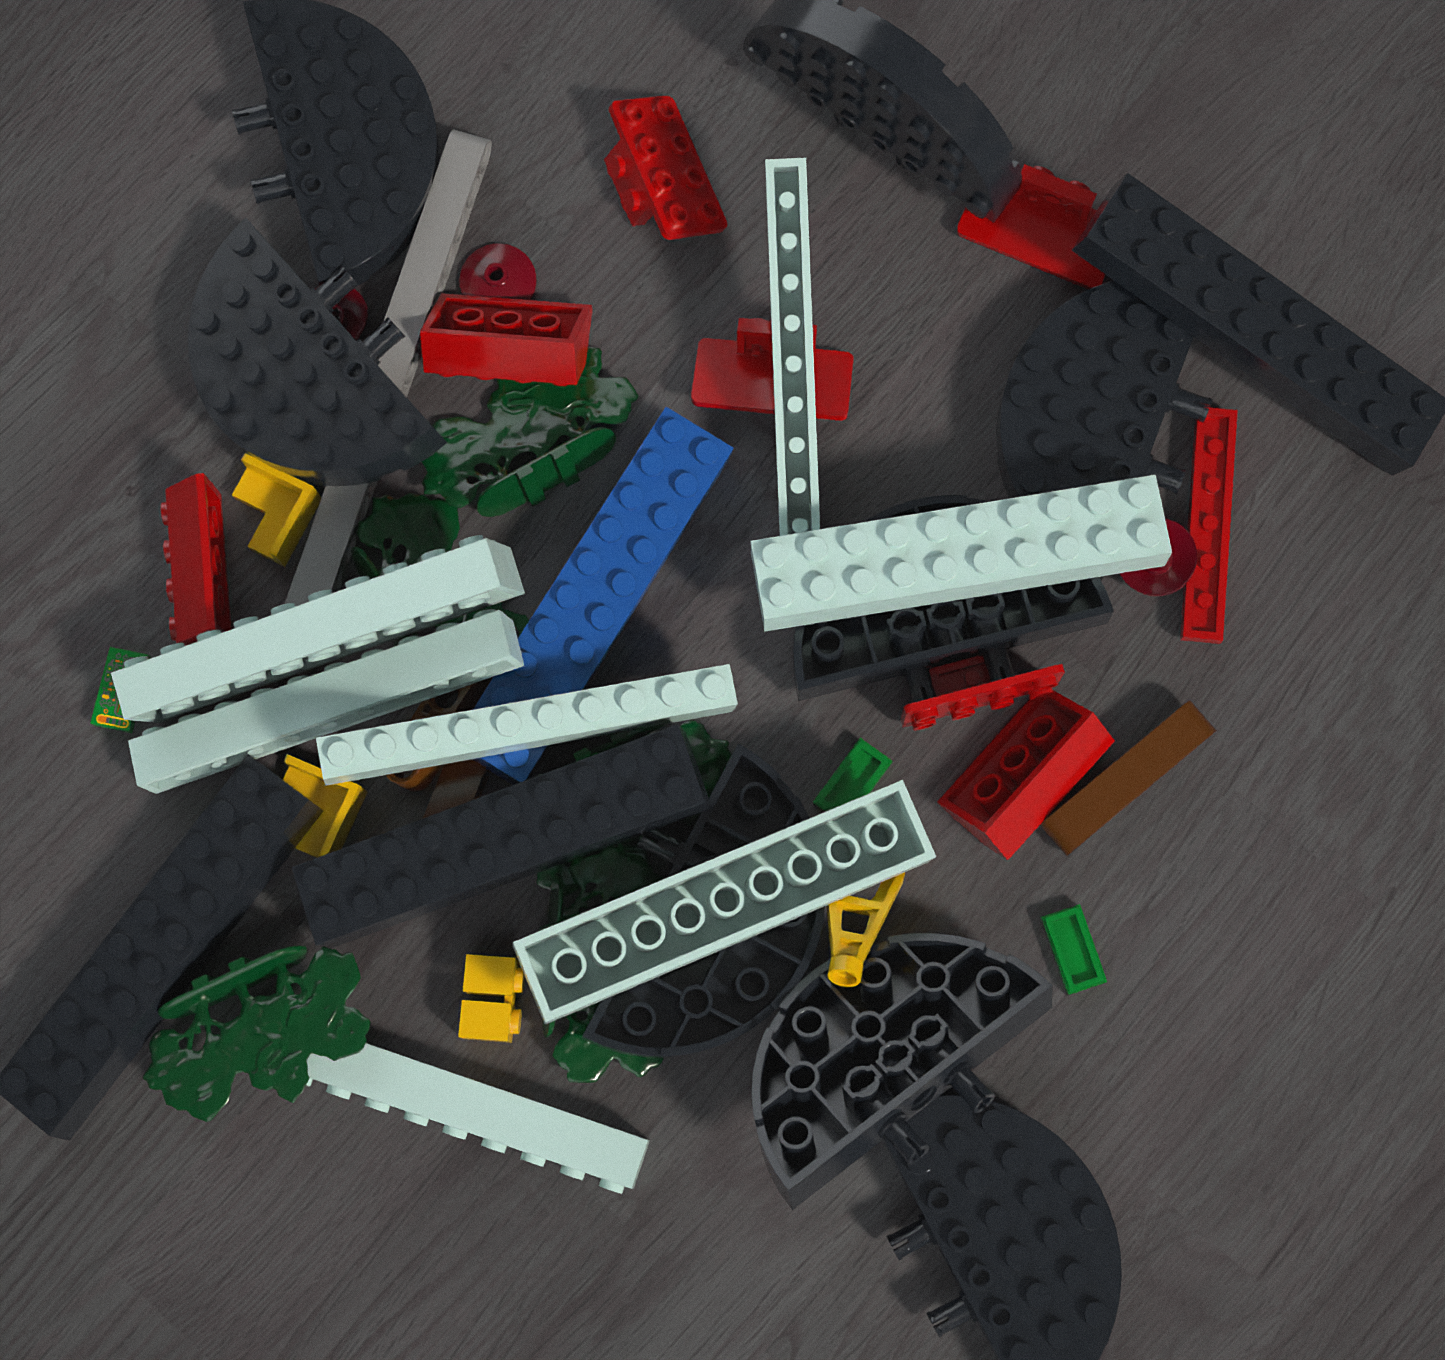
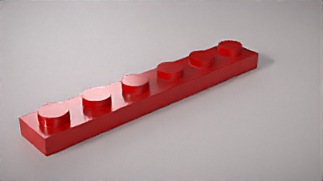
[1180,407,1238,644]

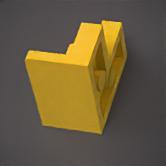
[232,453,321,567]
[283,754,368,858]

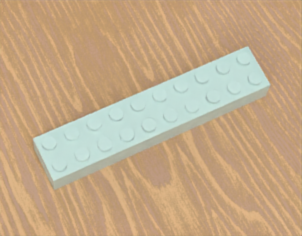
[751,475,1172,632]
[111,535,525,723]
[513,780,936,1024]

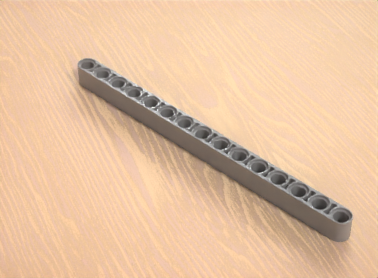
[285,129,492,676]

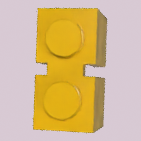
[458,954,525,1043]

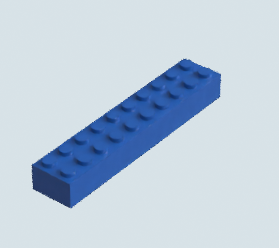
[473,407,734,785]

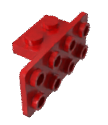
[604,95,728,240]
[957,164,1106,290]
[691,318,854,421]
[900,656,1065,731]

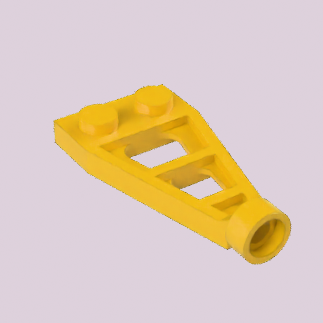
[826,872,905,987]

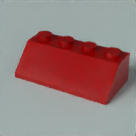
[420,293,592,386]
[161,473,232,646]
[937,690,1115,860]

